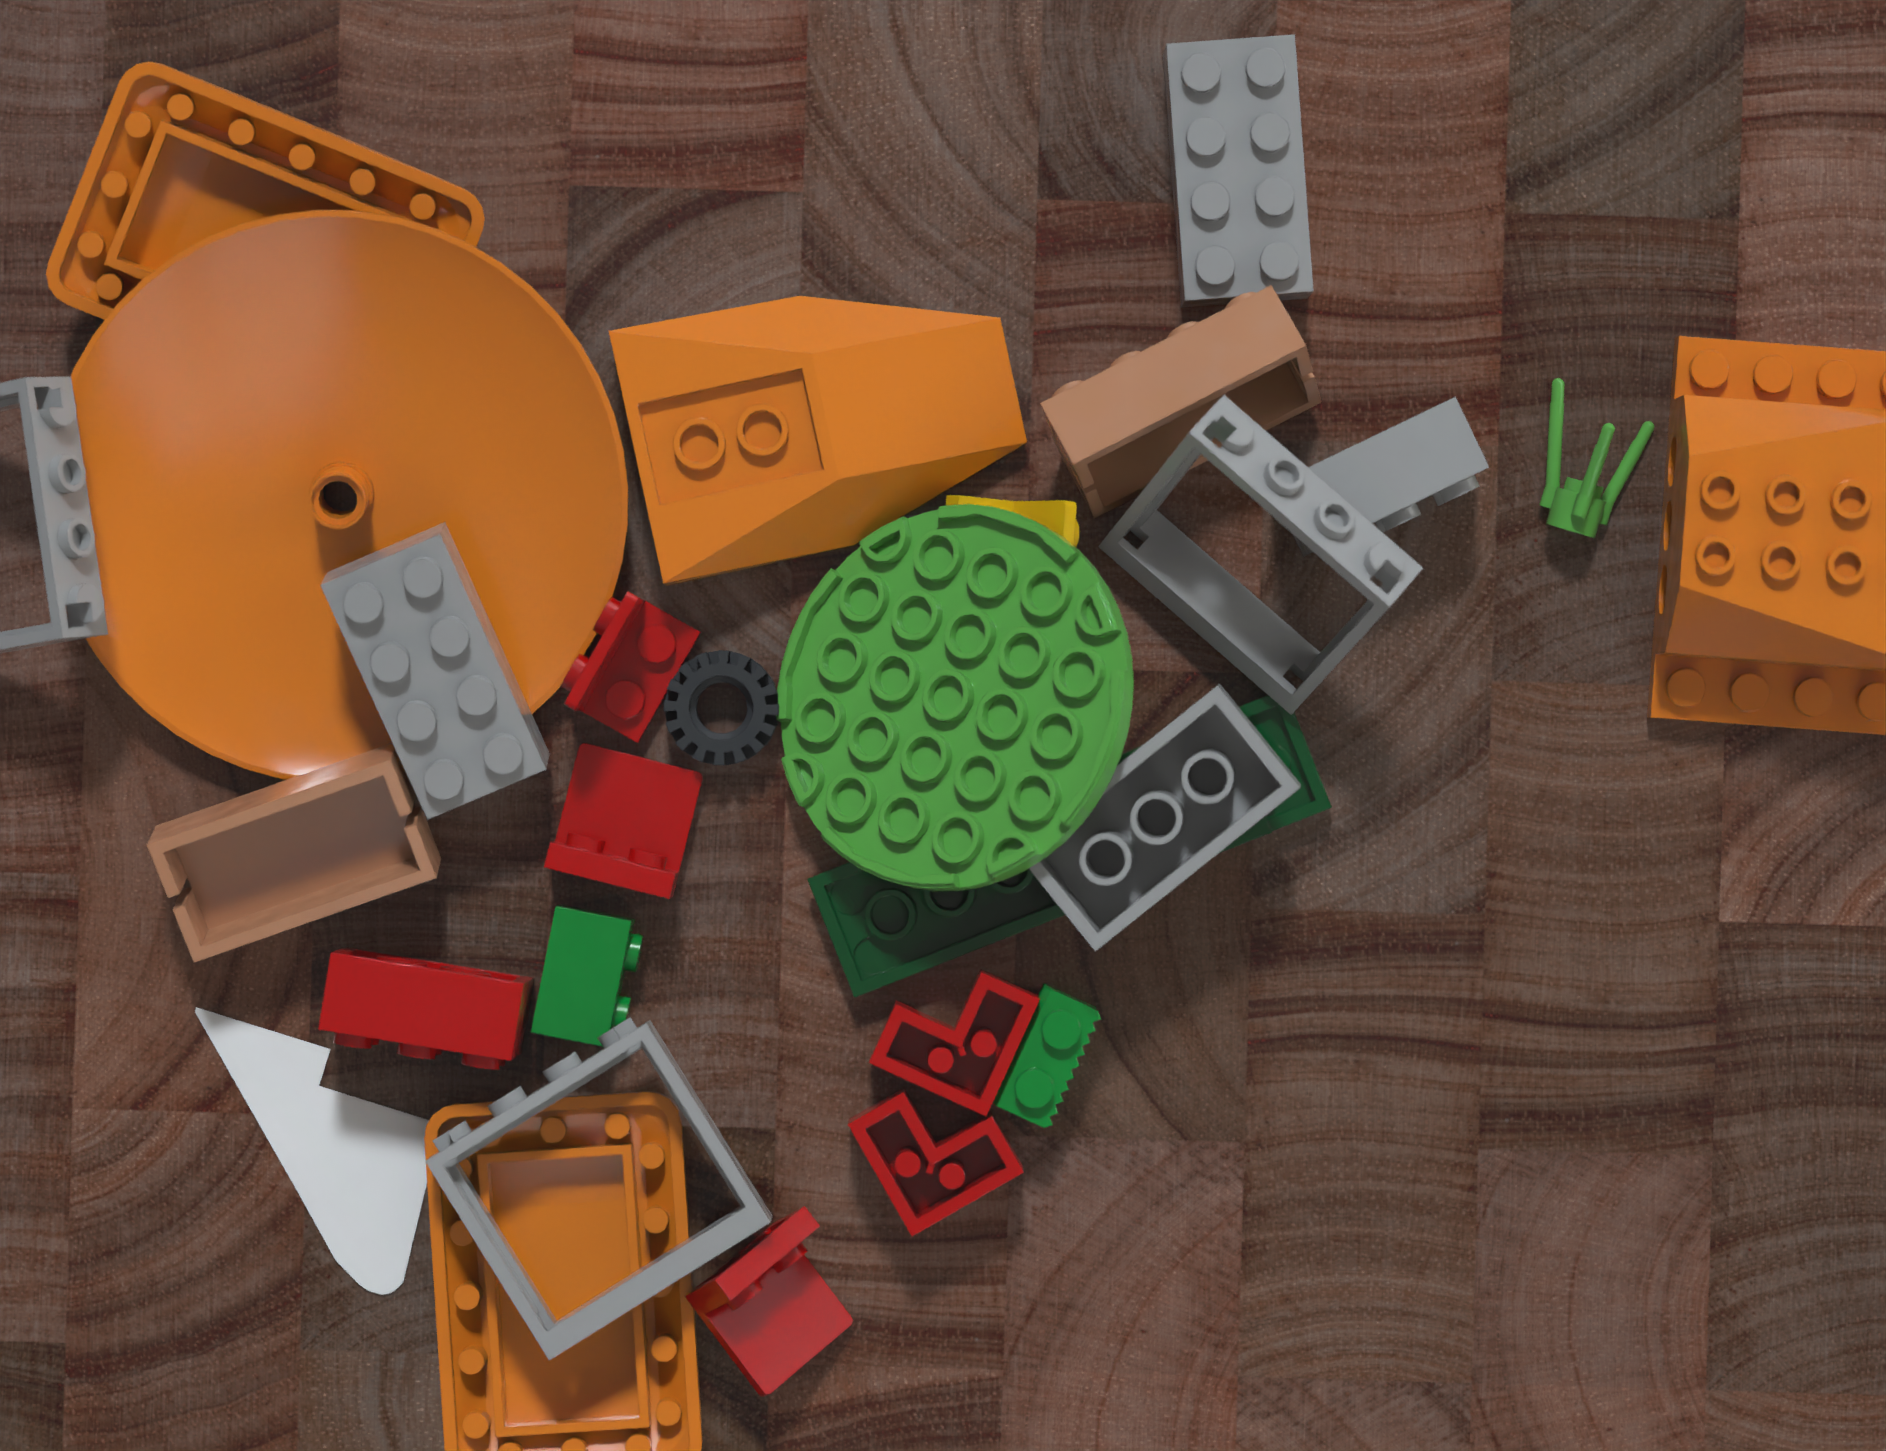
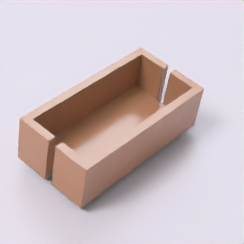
[1040,285,1321,519]
[147,743,441,963]

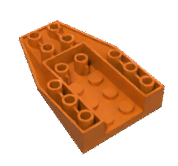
[609,296,1027,586]

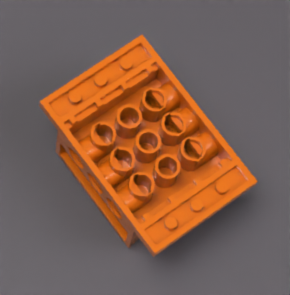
[1647,336,1886,735]

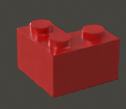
[869,969,1040,1116]
[848,1087,1024,1236]

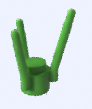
[1539,378,1655,538]

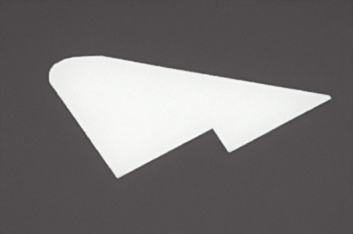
[195,1007,429,1295]

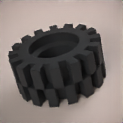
[663,650,779,765]

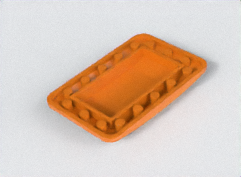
[46,61,485,320]
[424,1091,703,1451]

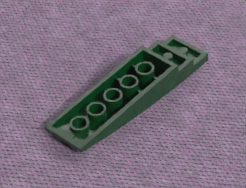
[807,695,1332,998]

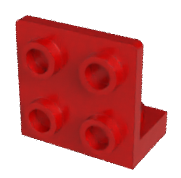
[561,591,702,743]
[544,743,703,899]
[684,1206,853,1397]

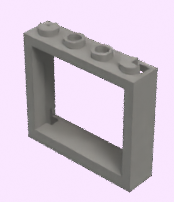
[0,376,108,654]
[1098,395,1423,715]
[425,1018,773,1360]

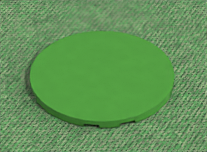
[776,504,1134,891]

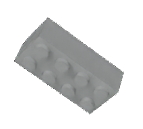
[1163,34,1313,307]
[320,522,550,819]
[1029,684,1301,951]

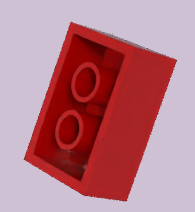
[318,947,534,1070]

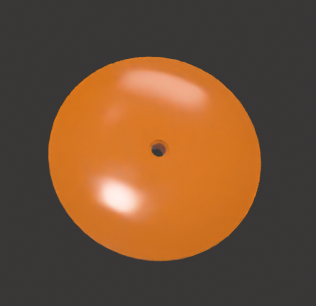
[71,210,628,780]

